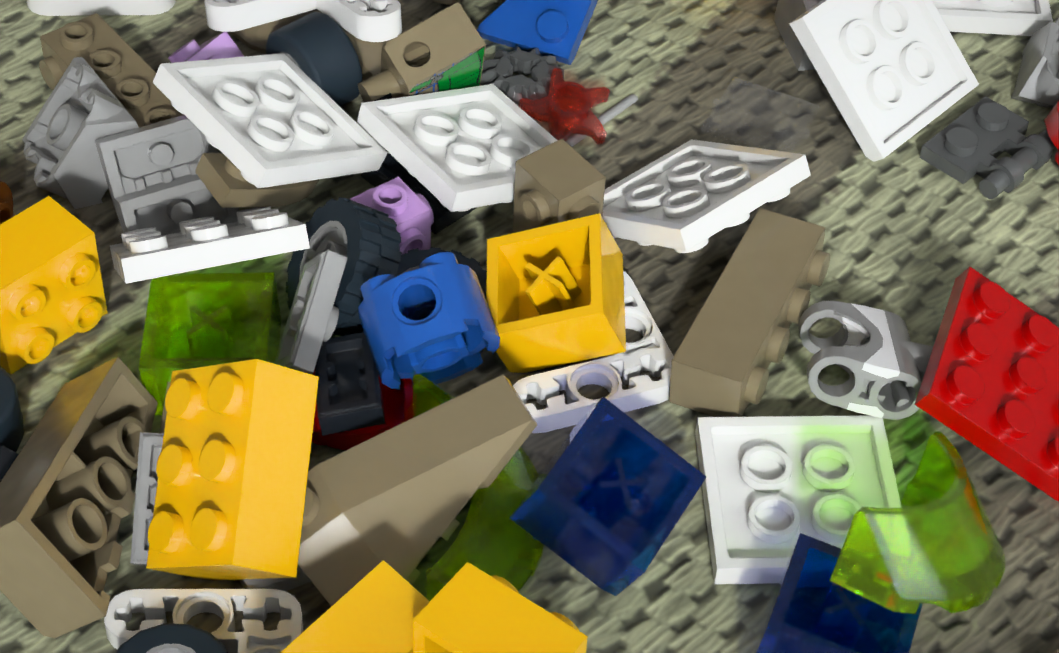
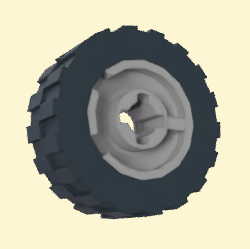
[286,197,402,336]

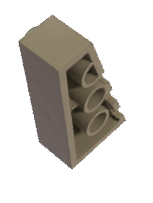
[0,357,158,638]

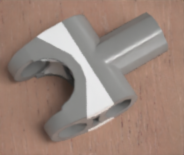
[798,301,933,420]

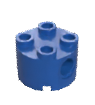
[358,252,500,389]

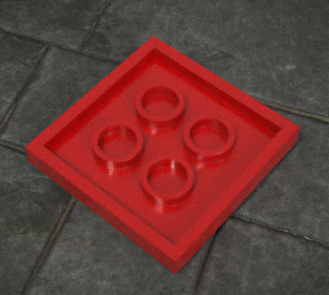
[915,267,1059,501]

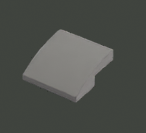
[95,115,239,235]

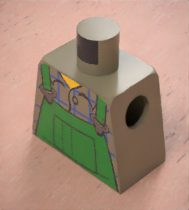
[358,2,486,102]

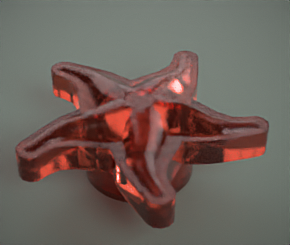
[518,68,610,144]

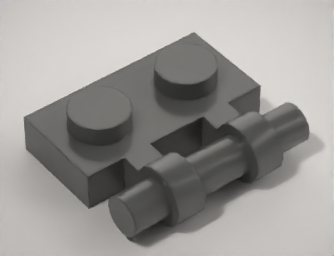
[920,96,1056,199]

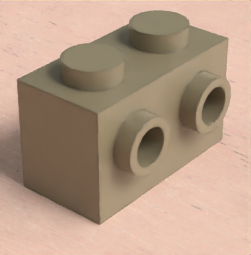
[513,139,606,233]

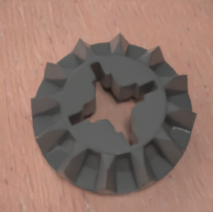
[480,46,564,110]

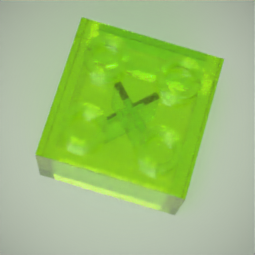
[138,272,281,415]

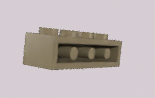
[39,13,184,127]
[669,208,830,417]

